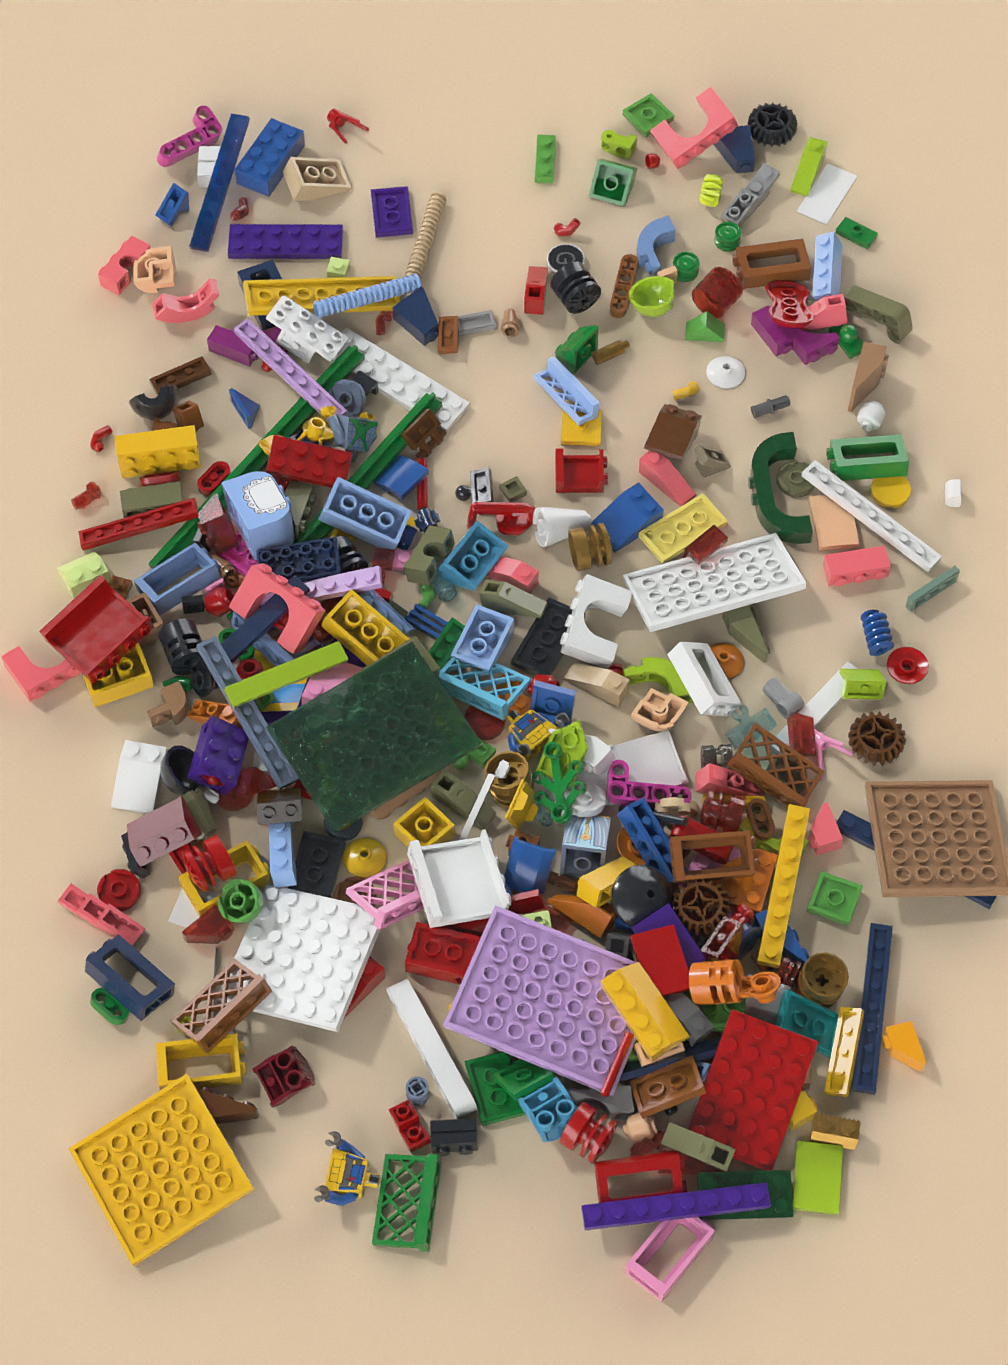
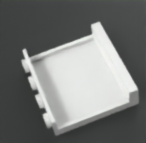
[407,829,511,928]

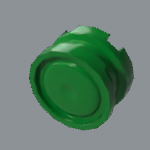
[714,222,741,252]
[673,252,700,282]

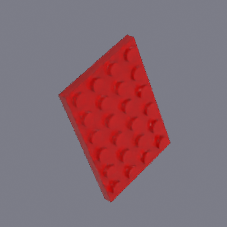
[688,1009,819,1171]

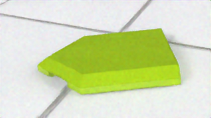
[536,720,589,788]

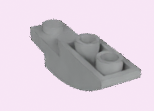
[721,163,780,226]

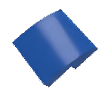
[374,455,429,500]

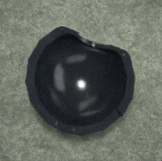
[129,384,179,420]
[160,745,205,796]

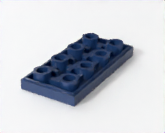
[256,536,342,582]

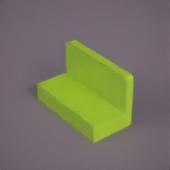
[839,668,887,700]

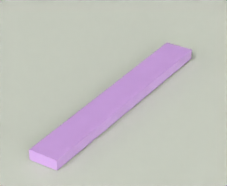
[233,318,349,421]

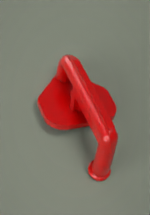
[466,502,536,535]

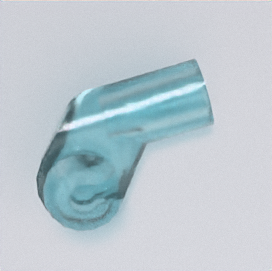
[535,797,554,826]

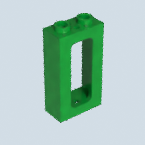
[826,434,909,481]

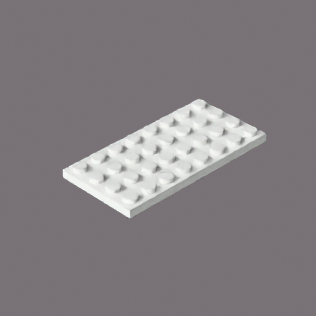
[623,533,806,632]

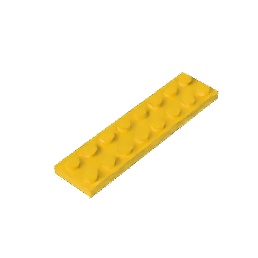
[243,276,400,316]

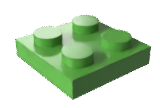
[622,93,674,137]
[807,871,863,926]

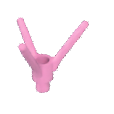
[810,729,853,780]

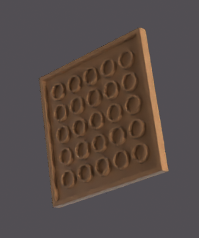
[865,780,1008,897]

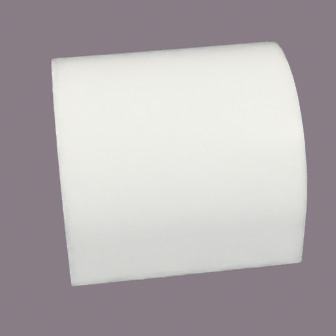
[944,479,961,507]

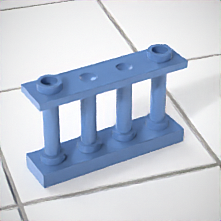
[231,611,326,667]

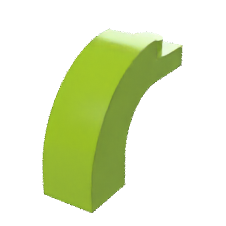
[623,657,694,704]

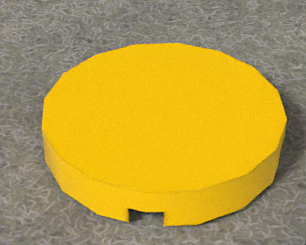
[871,476,911,509]

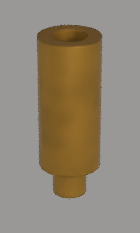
[591,340,630,365]

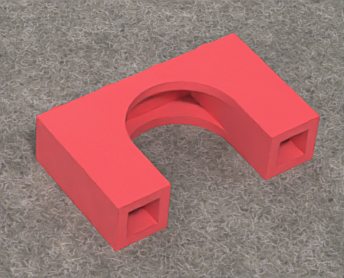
[650,87,738,170]
[229,563,326,654]
[1,646,80,702]

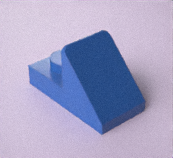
[155,183,189,226]

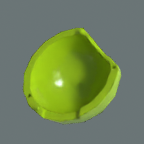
[629,276,675,318]

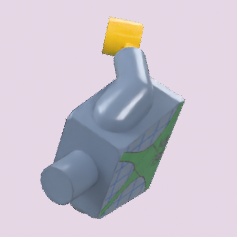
[320,405,378,462]

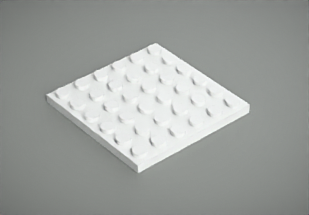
[217,884,380,1032]

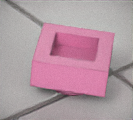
[393,549,413,572]

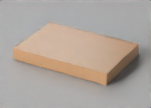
[809,495,859,551]

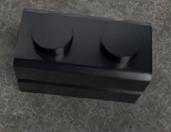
[430,1118,477,1156]

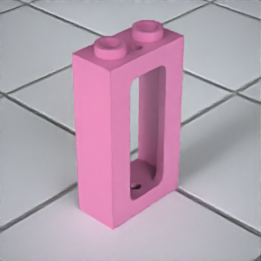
[625,1217,715,1302]

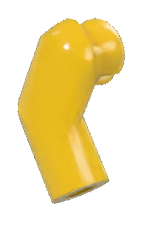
[672,381,700,400]

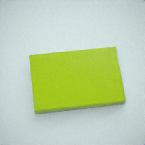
[792,1141,843,1215]

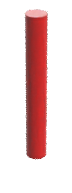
[600,1032,634,1097]

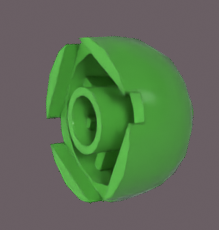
[218,878,263,924]

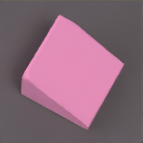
[201,578,225,596]

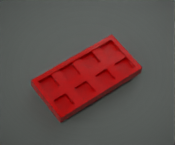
[266,435,352,488]

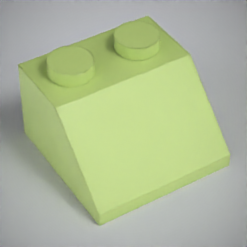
[57,552,111,599]

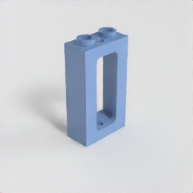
[134,543,221,616]

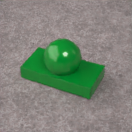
[829,324,863,359]

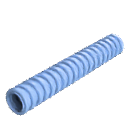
[313,274,421,318]

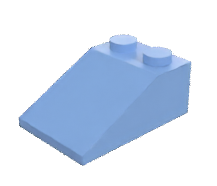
[451,604,515,671]

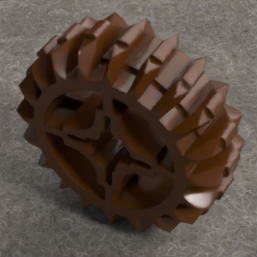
[848,711,906,766]
[671,879,731,937]

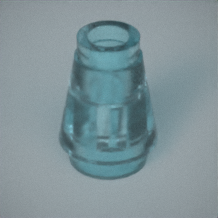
[431,573,457,602]

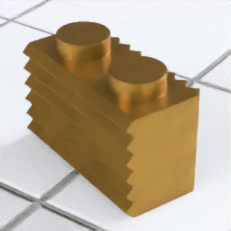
[810,1112,861,1150]

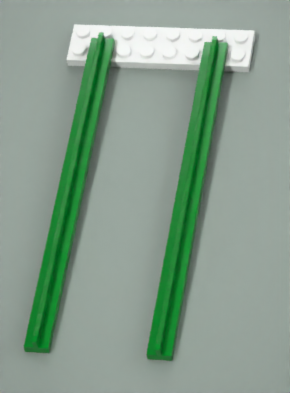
[149,327,470,621]

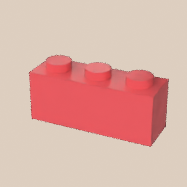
[823,546,891,586]

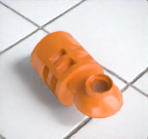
[689,959,781,1006]

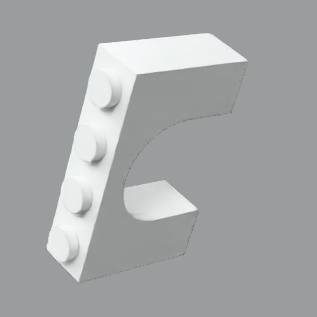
[560,574,632,669]

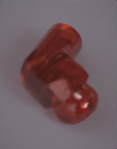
[375,311,392,335]

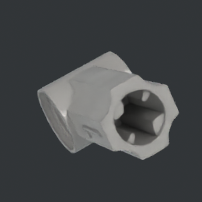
[762,678,805,719]

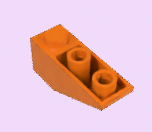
[186,699,244,730]
[547,894,618,938]

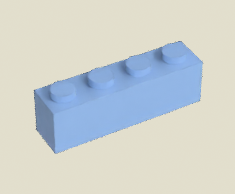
[813,232,843,301]

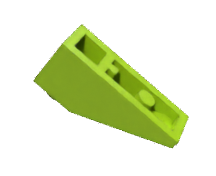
[790,137,827,196]

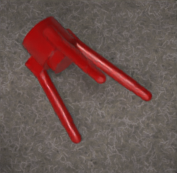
[327,108,369,144]

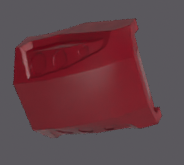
[252,1045,315,1108]

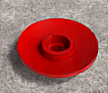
[887,647,929,684]

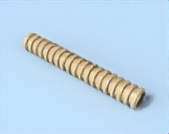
[404,191,447,280]

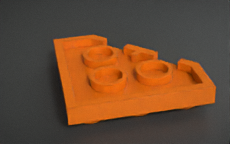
[701,849,778,914]

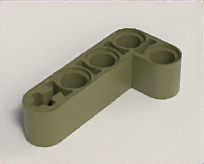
[843,285,913,343]

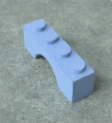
[269,822,297,888]

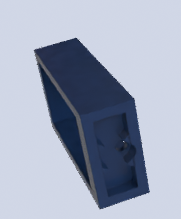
[237,260,282,331]
[85,934,175,1021]

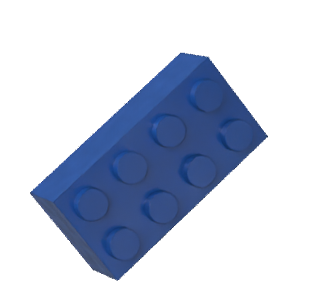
[235,118,305,197]

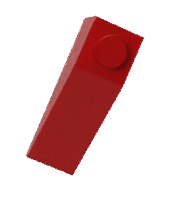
[343,956,385,1020]

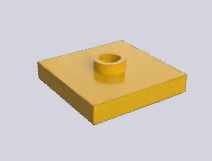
[561,410,602,446]

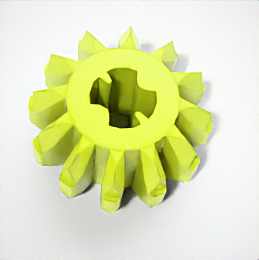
[700,174,724,207]

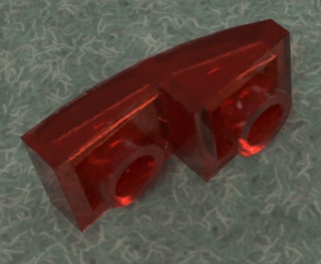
[630,1128,667,1157]

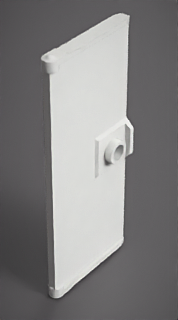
[539,730,688,817]

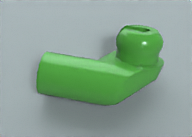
[418,584,436,609]

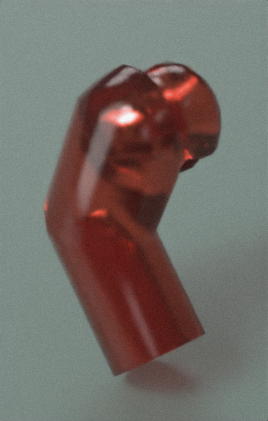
[230,197,249,221]

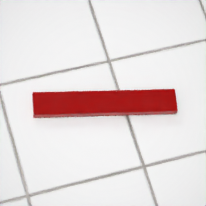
[78,498,200,551]

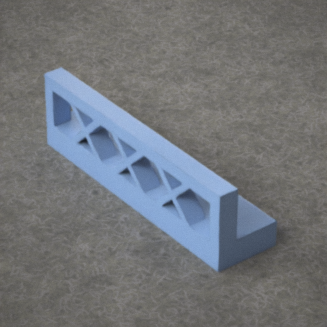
[534,356,600,425]

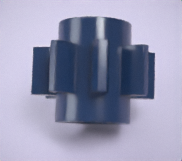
[414,508,441,533]

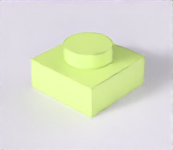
[326,257,350,278]

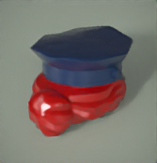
[719,904,761,961]

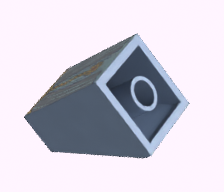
[559,814,611,880]

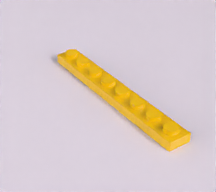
[757,804,810,969]

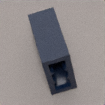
[713,125,755,173]
[393,286,438,346]

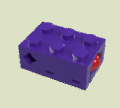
[187,715,249,795]

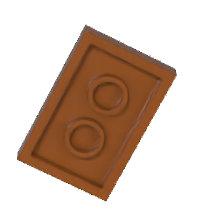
[629,1055,706,1119]

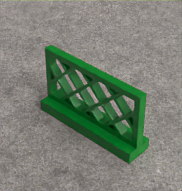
[372,1154,442,1252]

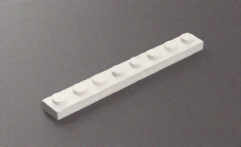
[801,460,942,572]

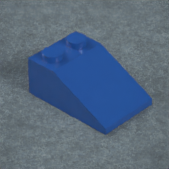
[591,482,664,553]

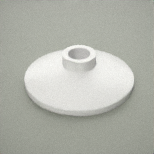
[706,356,745,389]

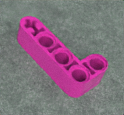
[157,105,222,167]
[606,760,692,808]

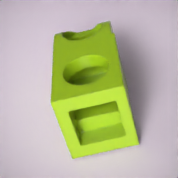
[601,130,637,160]

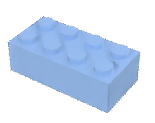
[318,477,412,554]

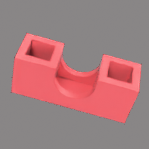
[98,235,151,295]

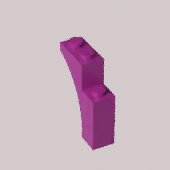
[751,305,840,365]
[207,325,288,367]

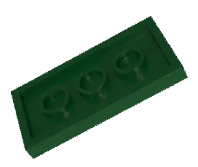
[697,1170,793,1220]

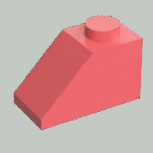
[807,802,843,855]

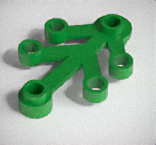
[532,741,587,824]

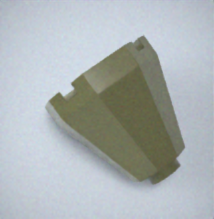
[183,788,217,843]

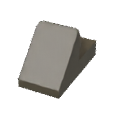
[694,444,731,477]

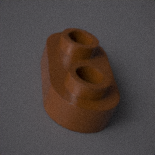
[746,798,775,841]

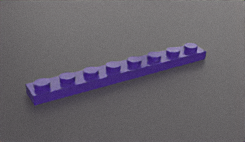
[581,1183,771,1231]

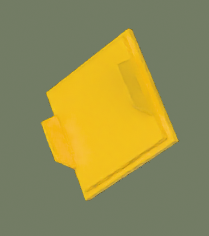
[505,779,539,831]

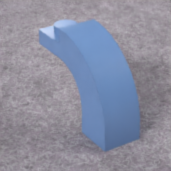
[637,216,676,277]

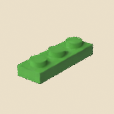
[535,135,556,183]

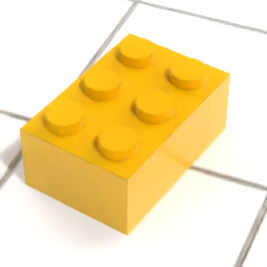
[82,642,154,708]

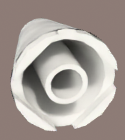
[533,507,591,547]

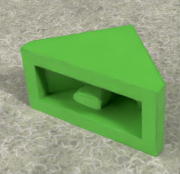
[685,312,725,342]

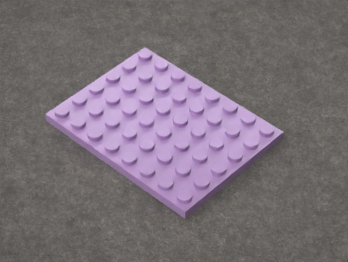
[443,905,637,1097]

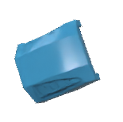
[517,1077,578,1142]

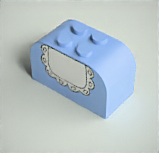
[222,472,295,561]

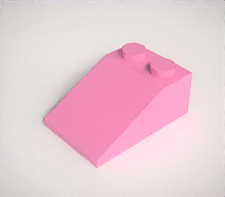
[302,662,364,720]

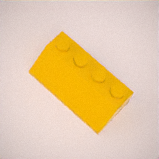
[321,589,409,680]
[600,962,690,1062]

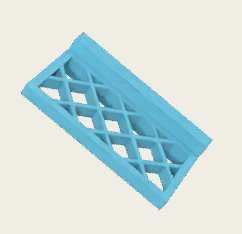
[433,658,531,721]

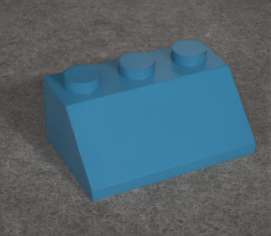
[438,520,509,591]

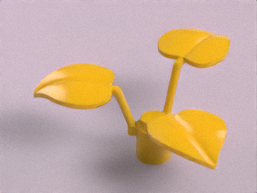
[259,415,334,455]

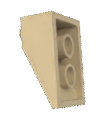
[283,157,351,201]

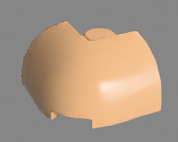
[134,246,176,293]
[631,688,689,732]

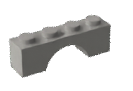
[567,1083,634,1121]

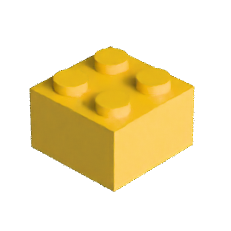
[393,797,455,848]

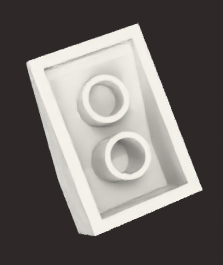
[111,740,167,814]

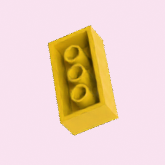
[114,425,201,478]

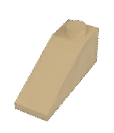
[564,662,629,707]

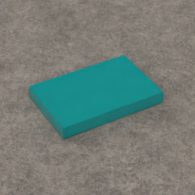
[776,989,839,1058]

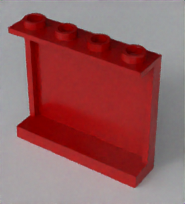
[39,575,154,684]

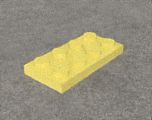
[638,493,728,564]

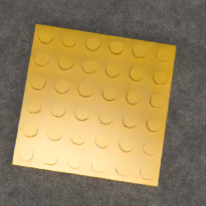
[68,1074,255,1266]

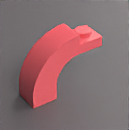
[152,278,220,323]

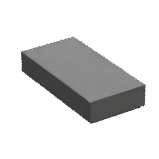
[458,310,496,336]

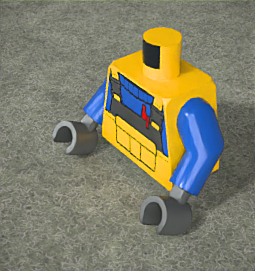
[507,709,570,761]
[314,1131,380,1206]

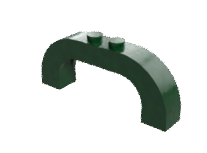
[748,432,813,544]

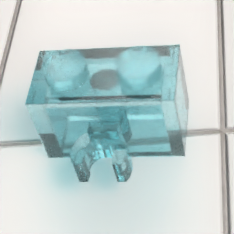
[725,704,777,751]

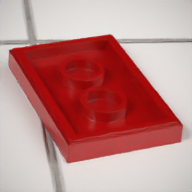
[630,924,690,997]

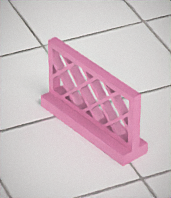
[346,860,424,930]

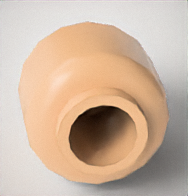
[623,1113,658,1144]

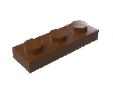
[149,356,211,396]

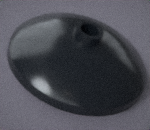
[612,865,674,928]

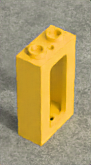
[178,840,270,919]
[156,1034,246,1090]

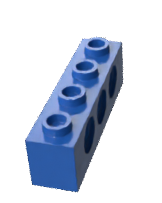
[617,797,687,884]

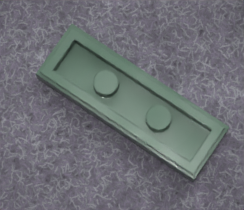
[905,566,960,611]

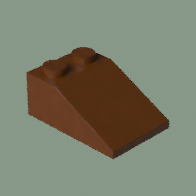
[644,404,702,460]

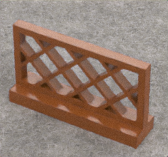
[727,722,824,808]
[170,959,272,1054]

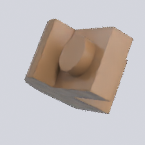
[147,681,188,727]

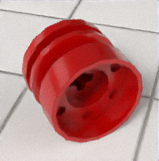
[182,835,237,892]
[559,1102,618,1164]

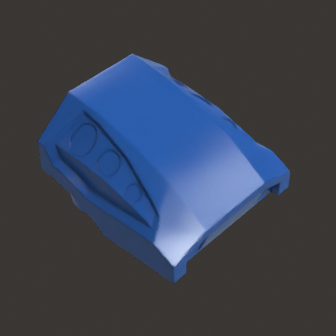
[504,837,556,894]

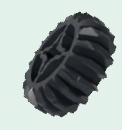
[747,102,797,148]

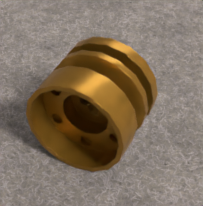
[568,523,612,572]
[484,751,534,809]
[796,952,849,1008]

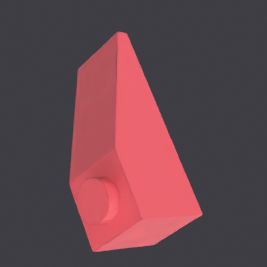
[638,450,696,507]
[487,556,539,594]

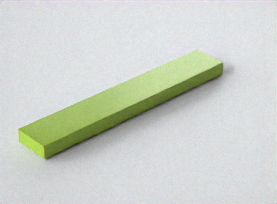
[224,641,348,708]

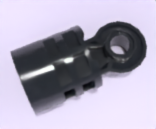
[158,618,219,697]

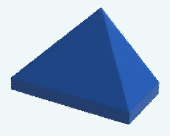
[229,388,260,429]

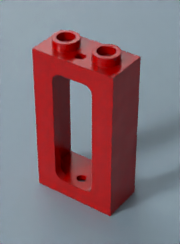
[594,1151,688,1203]

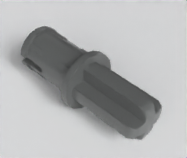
[751,395,791,418]

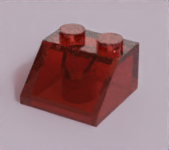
[197,493,239,555]

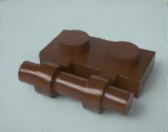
[401,409,447,459]

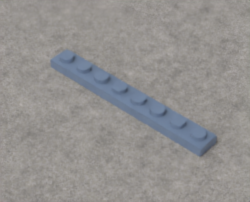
[196,636,299,790]

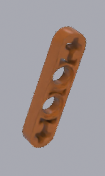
[610,254,638,318]

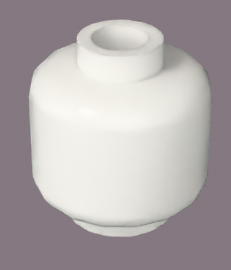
[857,401,886,431]

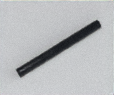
[618,805,689,826]

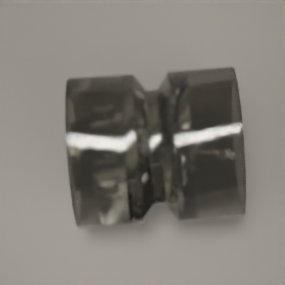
[700,744,733,770]

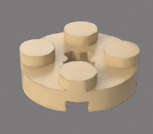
[655,797,698,821]

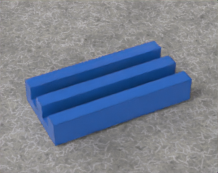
[404,604,448,640]

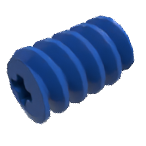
[860,609,894,656]

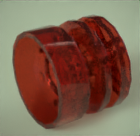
[691,266,743,319]
[700,788,746,833]

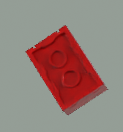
[405,922,481,985]

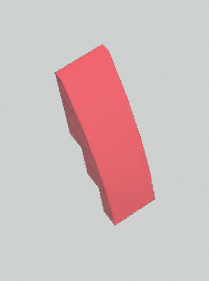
[57,883,145,946]

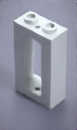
[667,642,741,717]

